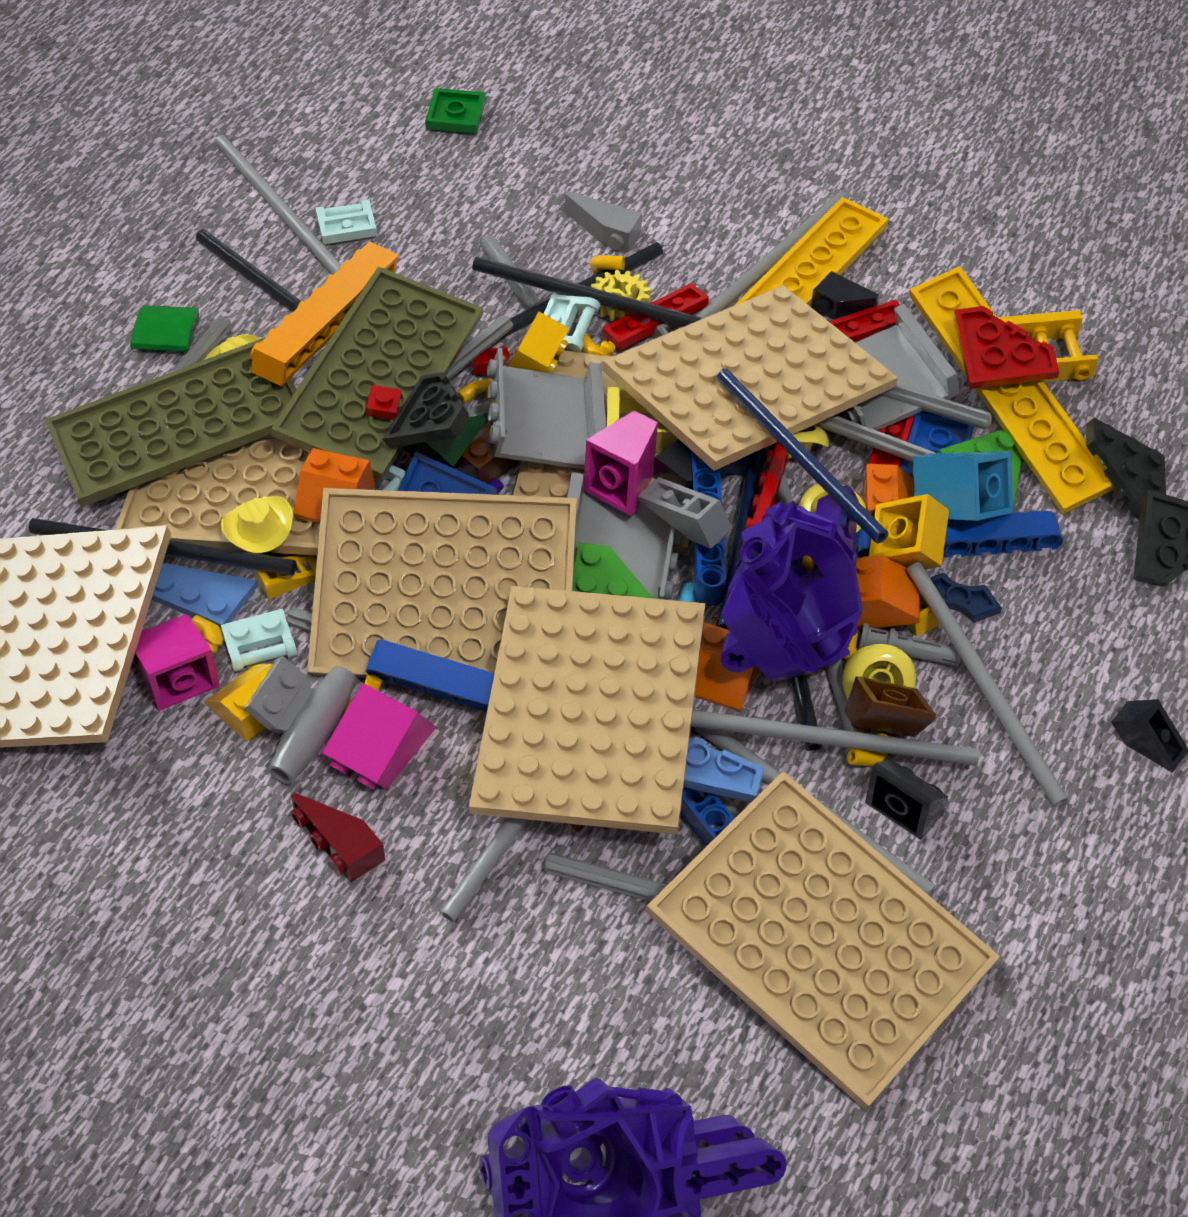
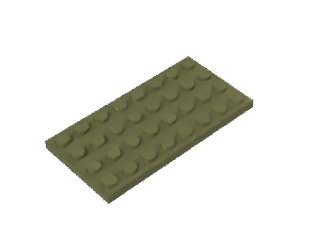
[271,266,483,481]
[45,337,297,507]

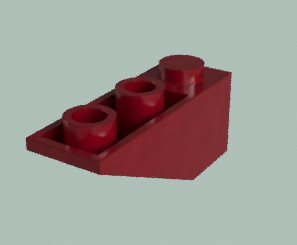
[290,793,385,882]

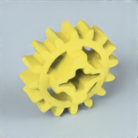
[591,270,651,321]

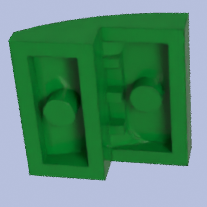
[130,305,199,351]

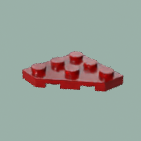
[954,306,1059,389]

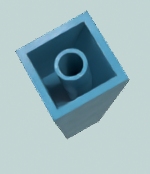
[912,451,1013,521]

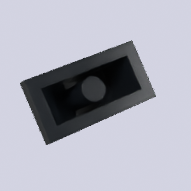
[811,271,879,320]
[1111,699,1188,772]

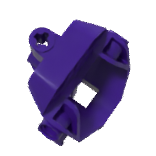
[721,485,863,682]
[479,1078,787,1217]

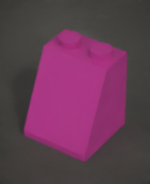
[584,411,658,516]
[133,614,220,711]
[322,683,437,790]

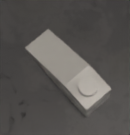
[565,191,642,252]
[637,477,732,549]

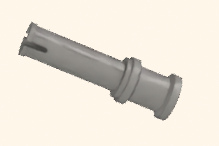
[858,623,958,667]

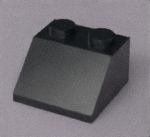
[865,760,948,840]

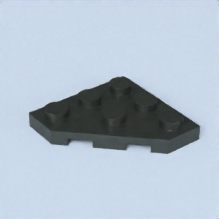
[382,372,469,448]
[1086,418,1166,519]
[1133,489,1188,586]

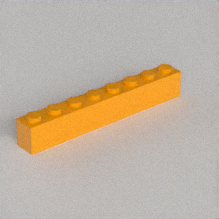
[250,241,399,387]

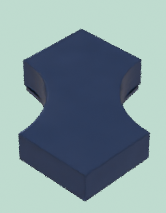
[930,573,1002,623]

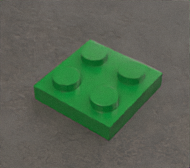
[425,88,486,134]

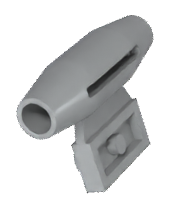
[244,656,356,784]

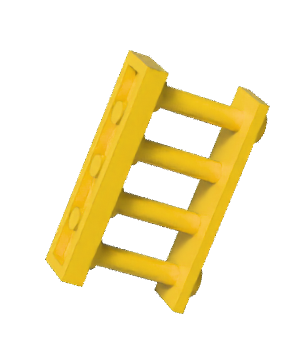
[997,310,1099,382]

